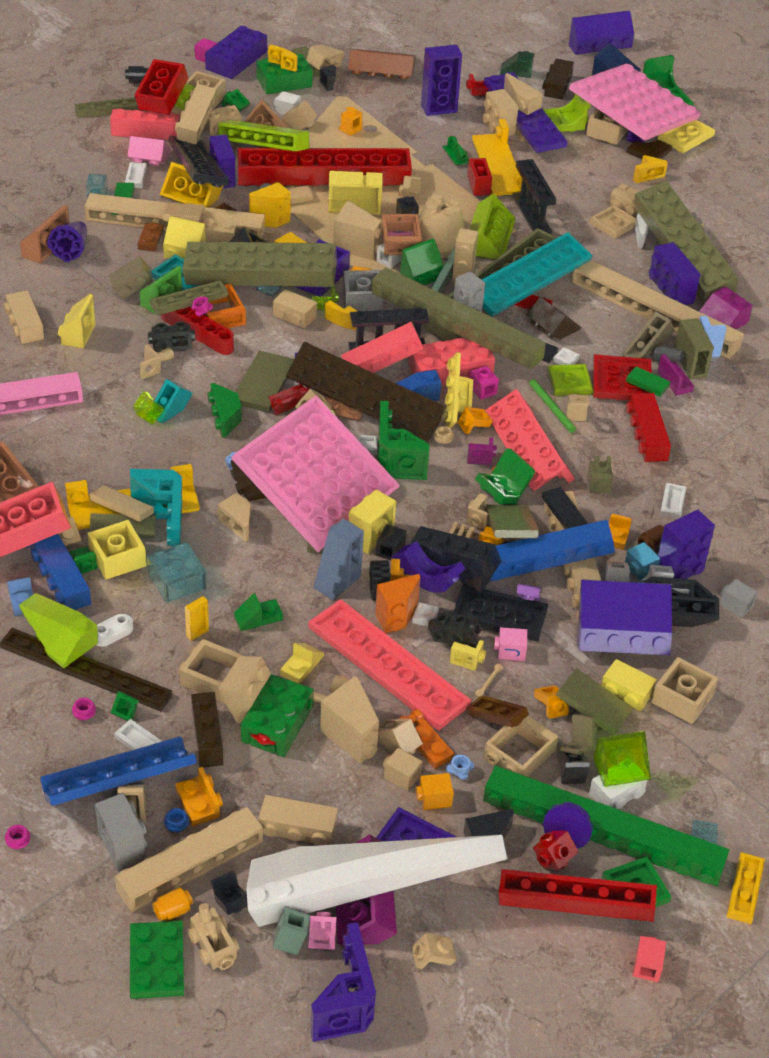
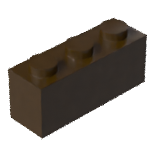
[542,58,574,100]
[191,692,223,768]

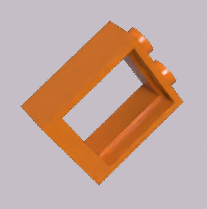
[203,283,246,328]

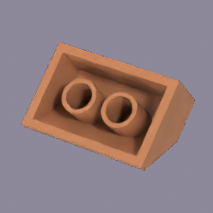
[20,205,70,264]

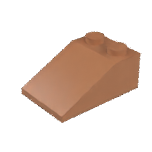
[0,441,39,503]

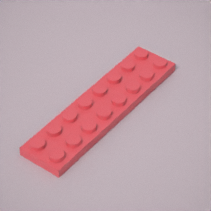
[308,599,471,731]

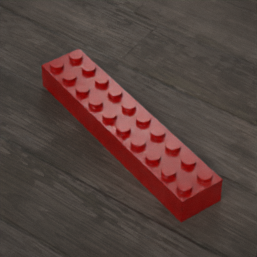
[238,148,412,186]

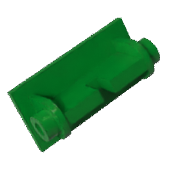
[442,136,469,165]

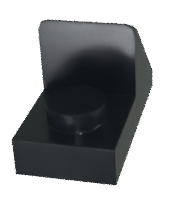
[557,749,590,784]

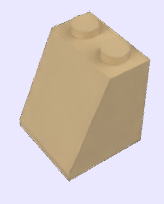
[333,201,383,260]
[320,676,379,764]

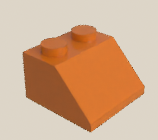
[375,574,421,634]

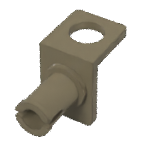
[560,714,602,755]

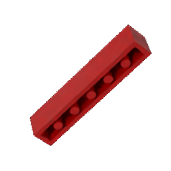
[499,869,657,922]

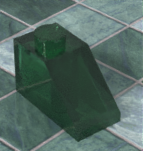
[500,51,535,78]

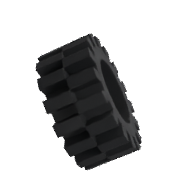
[369,560,391,600]

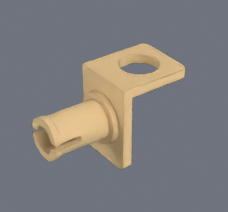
[140,344,174,379]
[566,394,590,421]

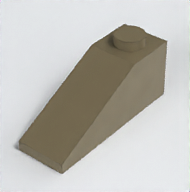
[621,312,674,359]

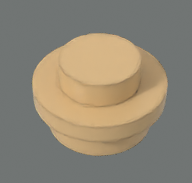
[433,426,454,444]

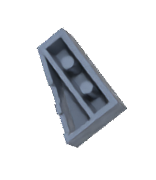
[313,518,364,601]

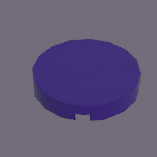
[543,802,593,849]

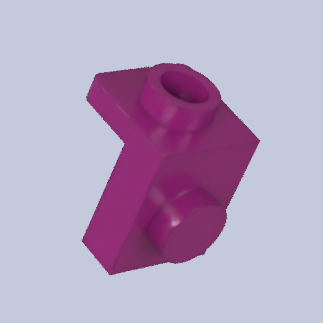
[467,437,497,465]

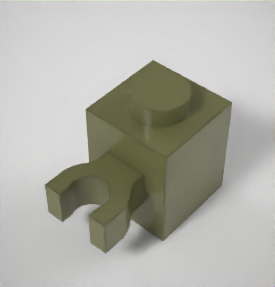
[587,456,613,493]

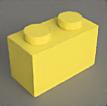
[601,659,657,711]

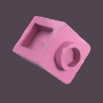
[308,912,337,950]

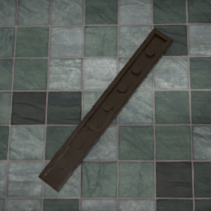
[0,628,172,712]

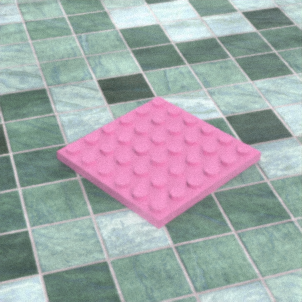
[569,64,701,141]
[231,395,400,553]

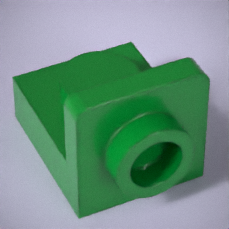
[221,89,250,112]
[69,546,97,574]

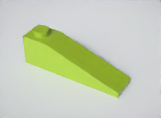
[19,593,98,668]

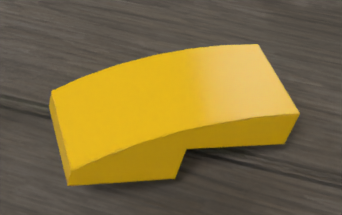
[268,44,297,72]
[325,300,357,330]

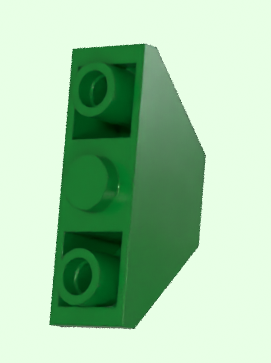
[207,383,242,438]

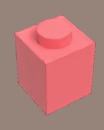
[633,936,666,982]

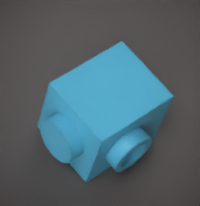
[625,542,660,580]

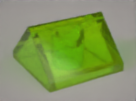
[593,731,651,787]

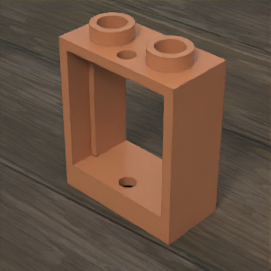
[381,214,422,255]

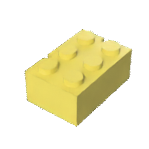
[328,171,382,215]

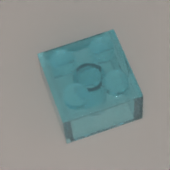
[147,542,206,603]

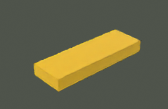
[726,852,765,924]

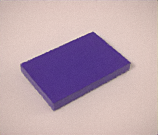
[376,807,457,880]

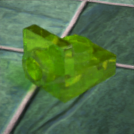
[133,391,164,424]

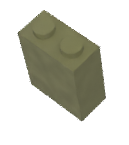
[674,318,714,379]

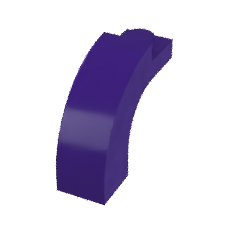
[391,541,465,593]

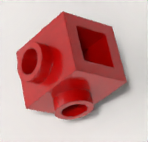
[532,830,579,870]

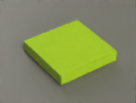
[548,364,593,396]

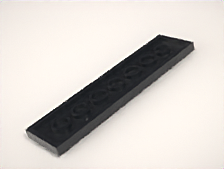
[168,135,229,187]

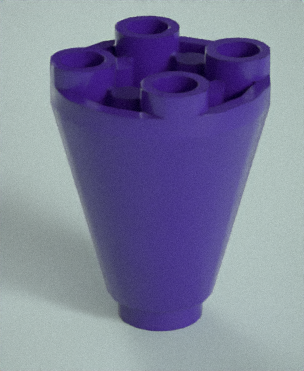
[47,221,87,262]

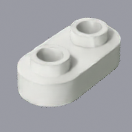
[96,614,133,647]

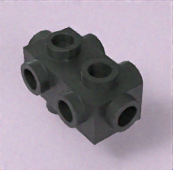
[148,321,195,353]
[428,611,482,648]

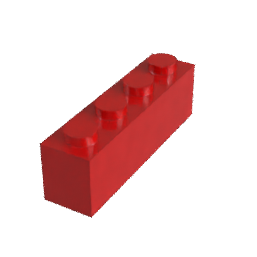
[626,393,671,462]

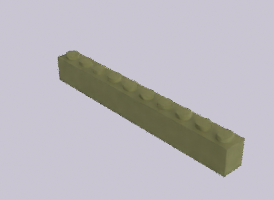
[372,268,546,370]

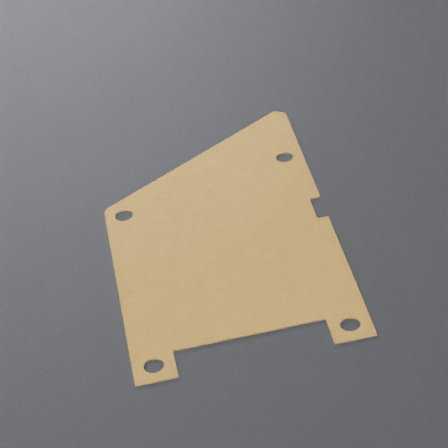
[286,96,517,274]

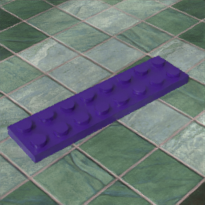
[484,72,567,153]

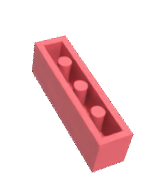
[110,109,180,140]
[341,322,424,373]

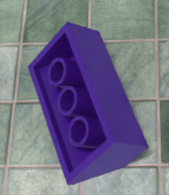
[569,11,634,55]

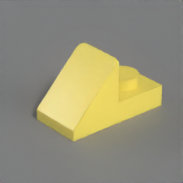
[280,643,324,684]

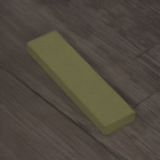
[74,97,143,118]
[150,280,228,316]

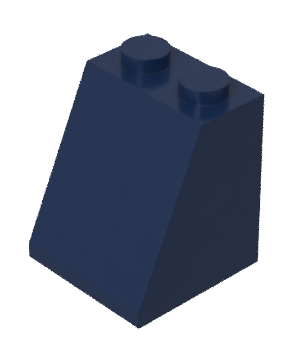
[592,43,641,76]

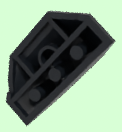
[643,576,719,627]

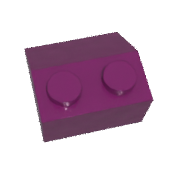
[699,286,753,329]

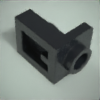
[320,65,336,91]

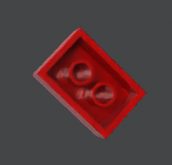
[134,59,189,115]

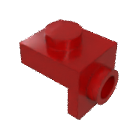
[466,74,490,96]

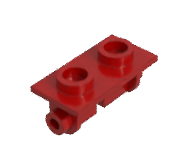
[268,384,309,415]

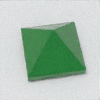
[110,691,139,721]

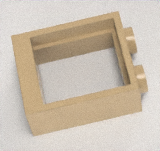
[178,639,244,704]
[484,716,558,777]

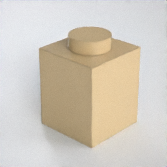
[383,748,422,791]

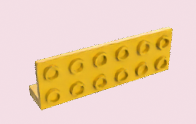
[472,119,522,196]
[65,464,200,530]

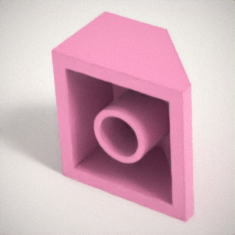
[127,136,171,166]

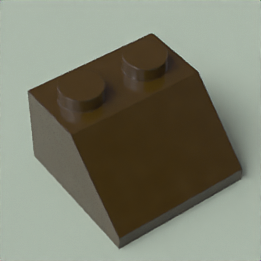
[527,297,581,340]

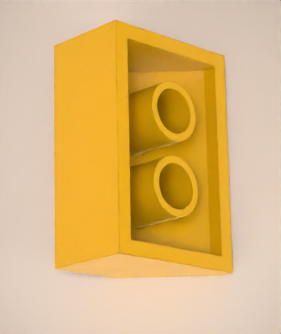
[159,162,224,208]

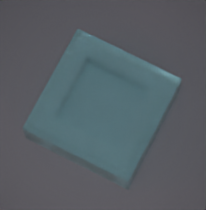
[691,820,718,844]

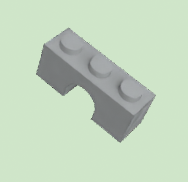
[604,561,674,583]

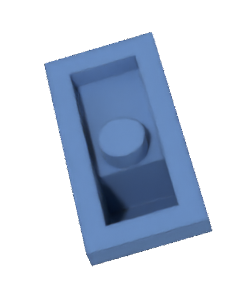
[6,577,33,616]

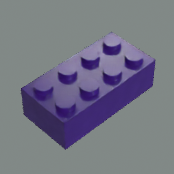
[205,26,267,79]
[421,44,462,116]

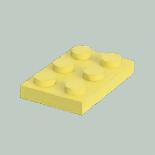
[658,120,715,153]

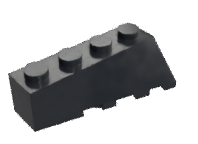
[411,526,501,594]

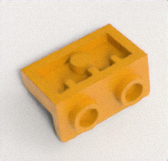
[175,767,223,827]

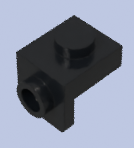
[211,871,248,915]

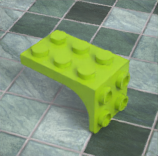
[543,94,591,132]

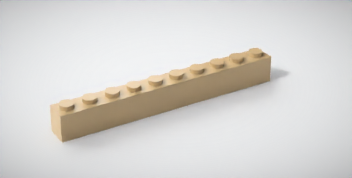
[84,193,265,238]
[572,260,744,359]

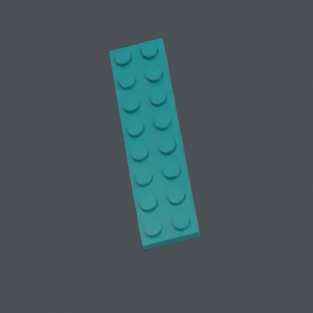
[482,232,593,317]

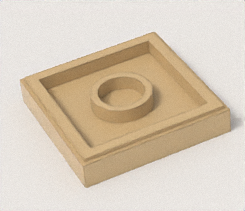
[163,203,205,222]
[589,205,636,239]

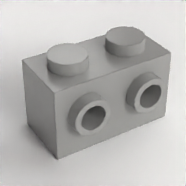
[454,271,485,312]

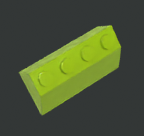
[469,194,516,260]

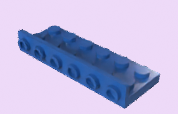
[40,736,197,806]

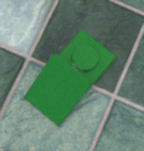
[234,593,283,631]

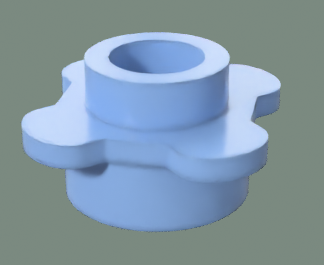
[446,755,475,780]

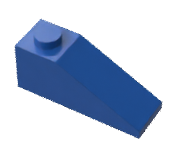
[396,370,441,401]

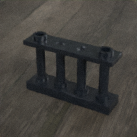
[512,159,557,234]
[348,308,429,351]

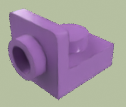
[516,583,542,602]

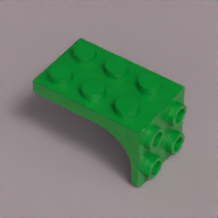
[643,55,694,106]

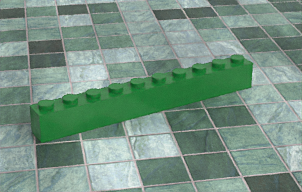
[483,765,730,887]

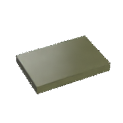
[556,668,634,736]

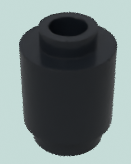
[125,66,148,83]

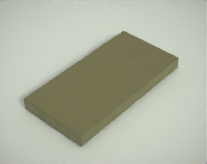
[236,350,294,412]
[486,504,539,538]

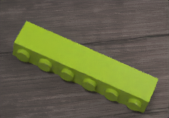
[218,120,309,151]

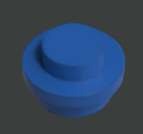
[164,808,189,833]

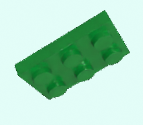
[130,920,184,999]

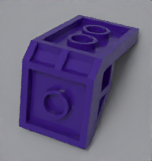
[310,922,376,1042]

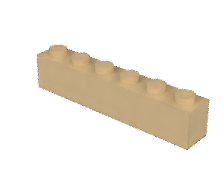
[115,807,263,913]

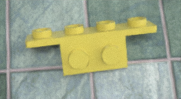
[444,352,473,428]

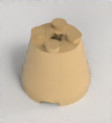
[419,194,465,258]

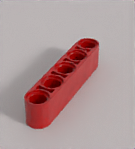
[161,307,234,355]

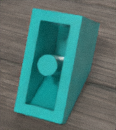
[147,379,193,423]

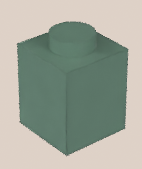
[273,907,310,955]

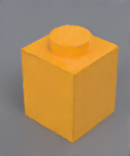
[416,773,454,810]

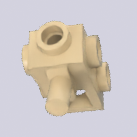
[188,903,239,970]

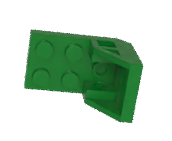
[378,401,429,480]

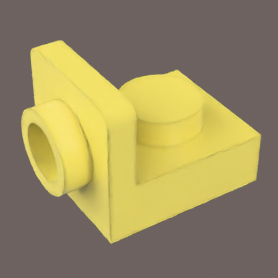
[450,640,486,671]

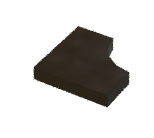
[626,140,673,159]

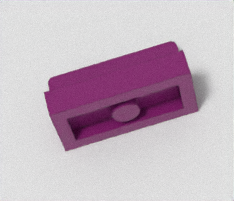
[658,354,694,396]

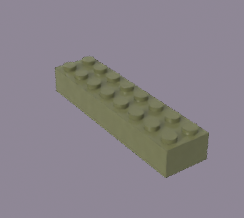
[635,180,738,304]
[182,242,337,287]

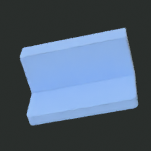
[699,316,727,357]

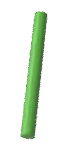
[529,379,576,433]

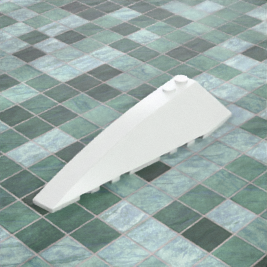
[246,835,508,927]

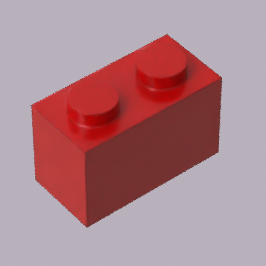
[467,158,492,196]

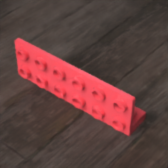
[485,389,575,491]

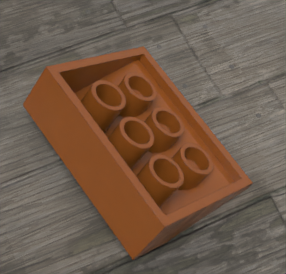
[348,49,416,79]

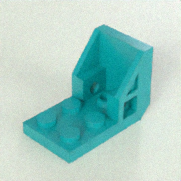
[130,469,182,555]

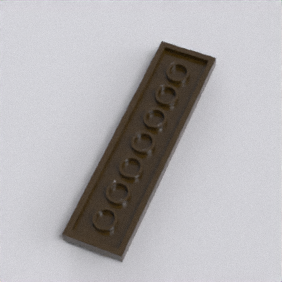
[286,341,446,444]

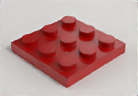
[593,354,652,401]

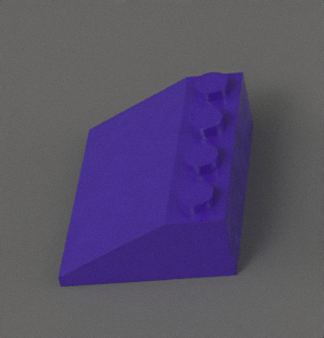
[577,579,672,655]

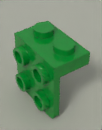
[475,448,535,505]

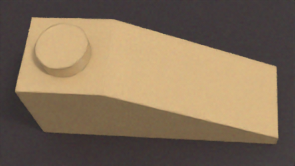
[504,73,543,115]

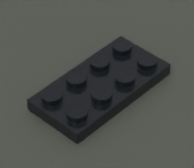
[454,584,549,642]

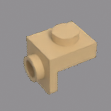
[399,176,422,198]
[467,493,489,530]
[58,517,82,547]
[412,933,457,969]

